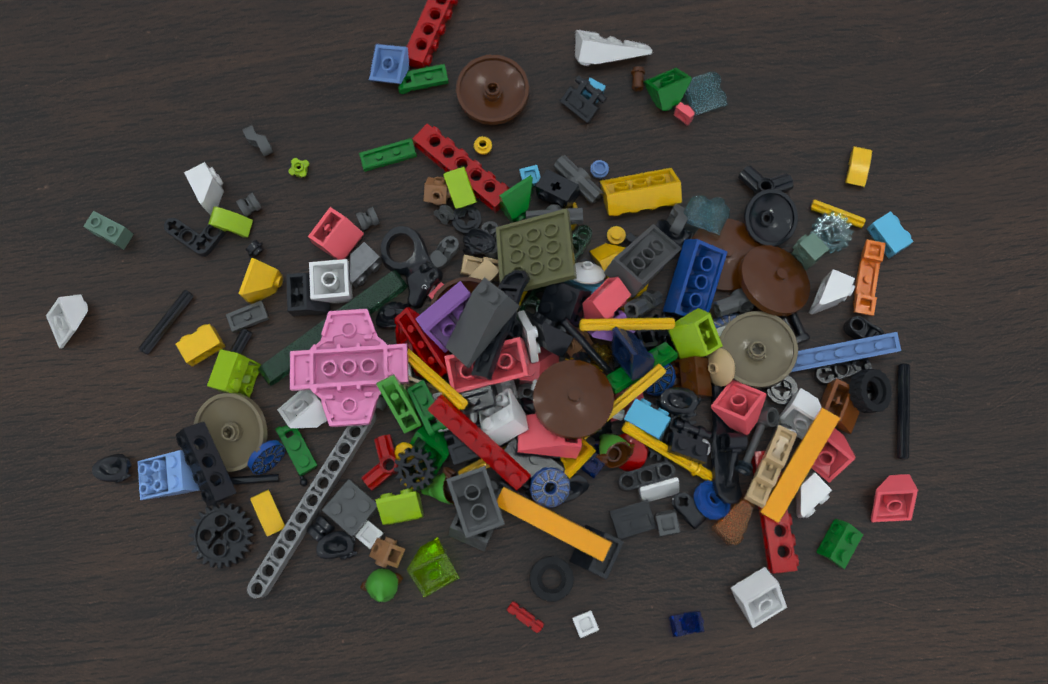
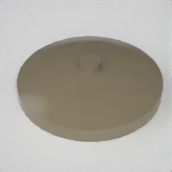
[720,311,798,388]
[194,393,267,472]

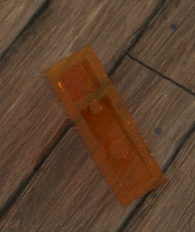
[711,494,755,546]

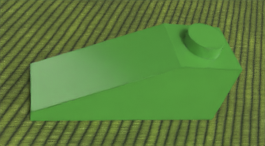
[376,374,422,434]

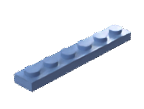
[791,332,901,372]

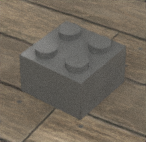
[322,479,378,537]

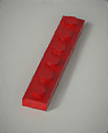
[427,394,531,490]

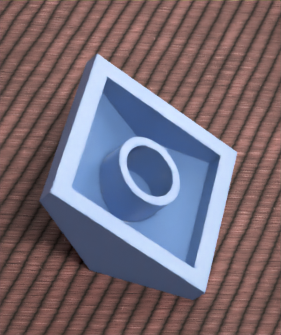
[369,44,409,84]

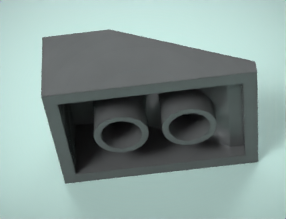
[446,466,505,538]

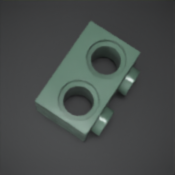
[83,211,134,250]
[791,232,829,271]

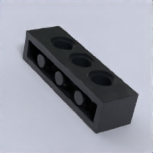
[176,421,237,507]

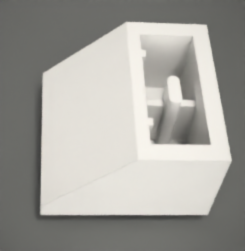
[478,388,528,446]

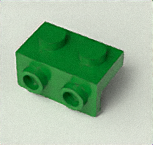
[817,519,863,569]

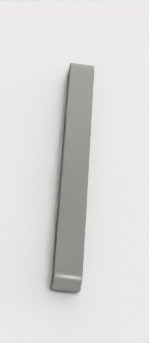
[247,412,377,598]

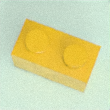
[176,324,226,367]

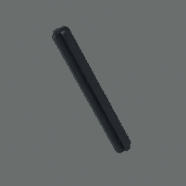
[897,363,910,459]

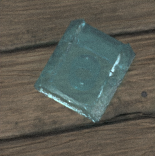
[685,71,728,116]
[684,195,730,236]

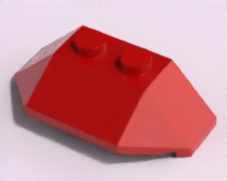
[394,307,450,378]

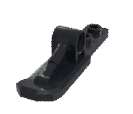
[471,270,530,380]
[710,386,748,504]

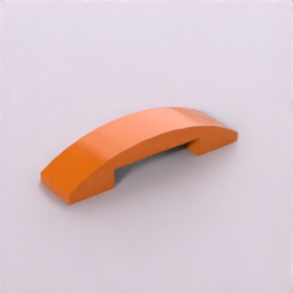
[854,239,886,316]

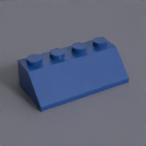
[662,239,727,318]

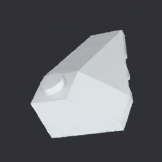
[575,30,652,66]

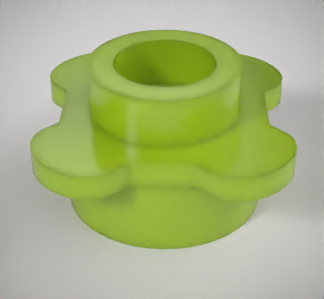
[289,158,309,177]

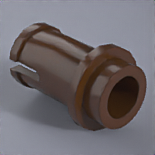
[631,66,645,91]

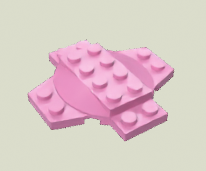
[290,309,409,427]

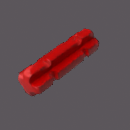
[507,601,544,633]

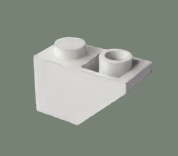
[796,472,832,518]

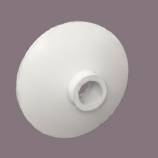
[572,261,606,284]

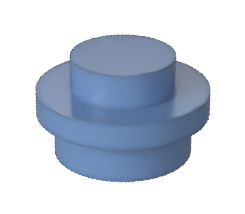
[590,160,609,178]

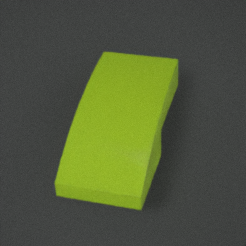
[208,206,253,238]

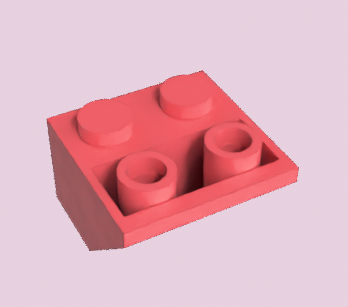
[308,207,364,260]
[583,277,631,319]

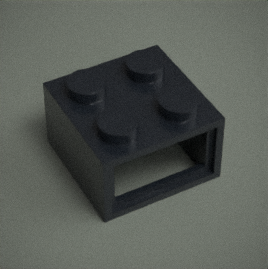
[537,281,592,328]

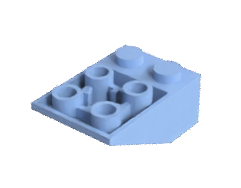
[137,450,200,500]

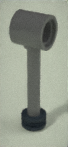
[735,407,779,475]

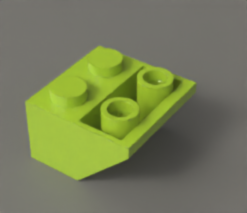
[667,308,723,359]
[207,349,261,398]
[376,489,424,526]

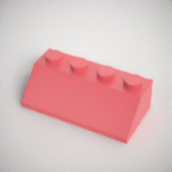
[444,337,529,393]

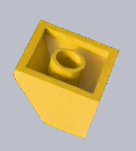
[238,258,283,304]

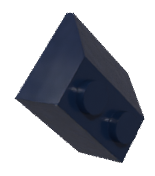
[612,327,655,381]

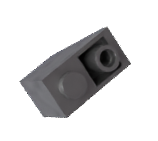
[350,242,383,288]

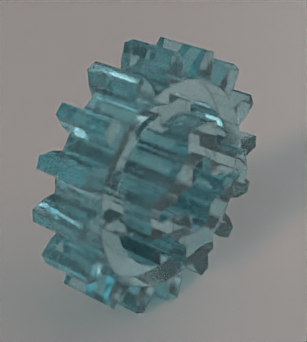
[810,212,854,253]

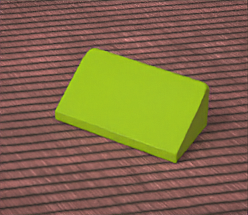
[443,167,477,209]

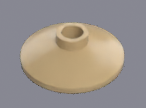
[706,348,735,387]

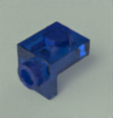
[581,444,605,478]
[669,611,704,637]

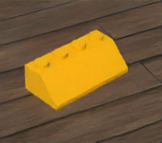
[600,168,682,216]

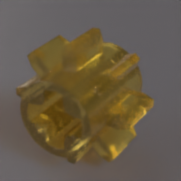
[588,343,612,366]

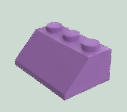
[416,281,471,352]

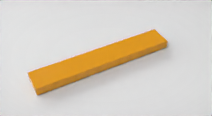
[760,408,840,523]
[497,486,612,562]

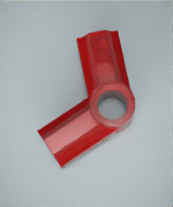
[361,434,398,491]

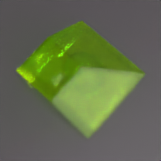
[407,537,460,598]

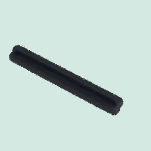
[139,290,193,354]

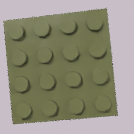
[496,208,577,292]

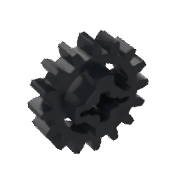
[393,446,438,491]

